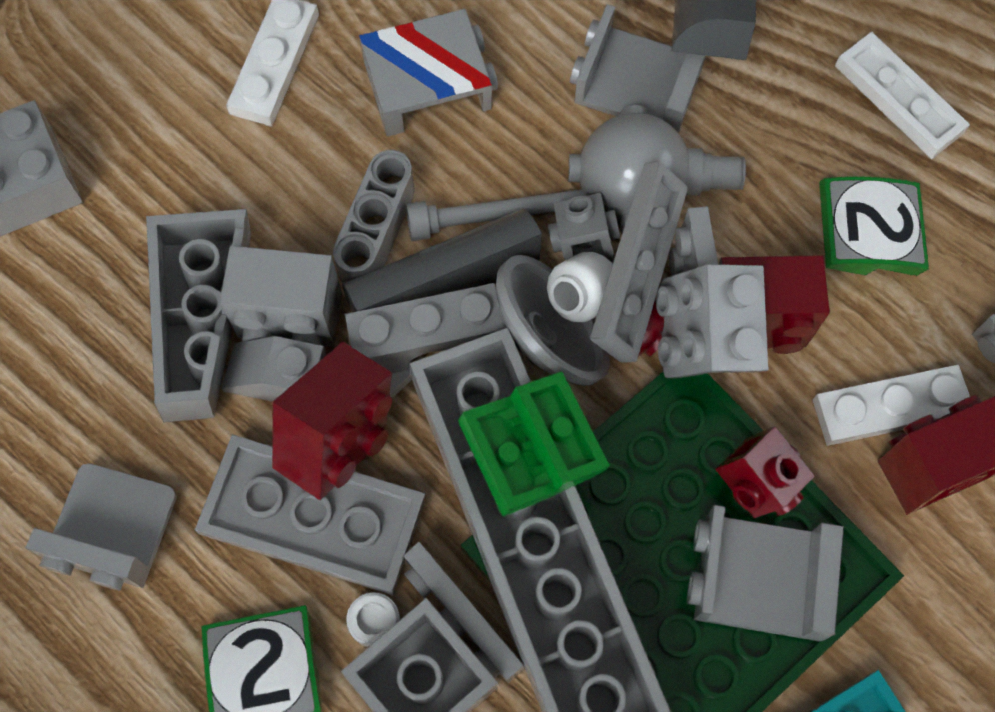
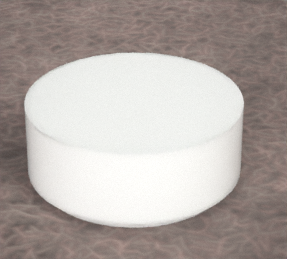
[346,592,400,647]

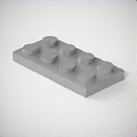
[195,434,426,595]

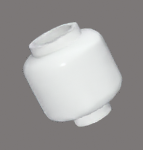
[546,252,613,322]

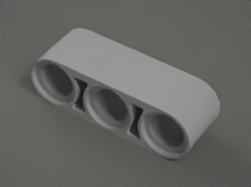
[333,150,415,283]

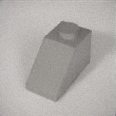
[221,336,327,402]

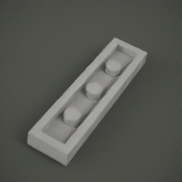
[590,161,688,363]

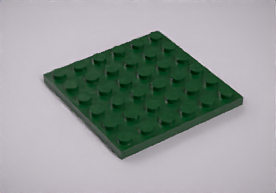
[461,372,904,712]

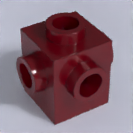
[715,426,814,518]

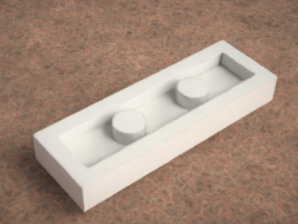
[226,0,319,127]
[835,32,970,159]
[813,364,970,446]

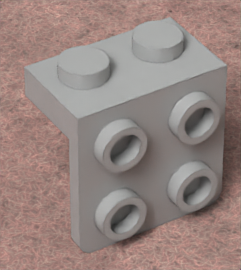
[656,264,768,378]
[26,463,177,591]

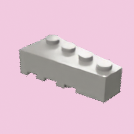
[146,209,251,422]

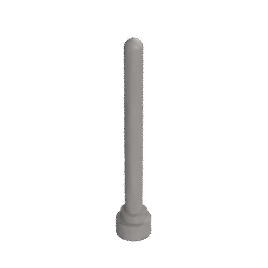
[406,189,586,241]

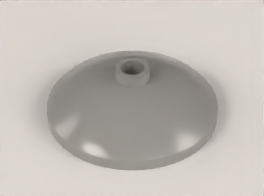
[496,255,610,386]

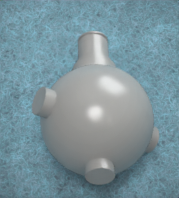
[568,105,746,233]

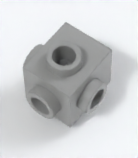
[548,193,620,263]

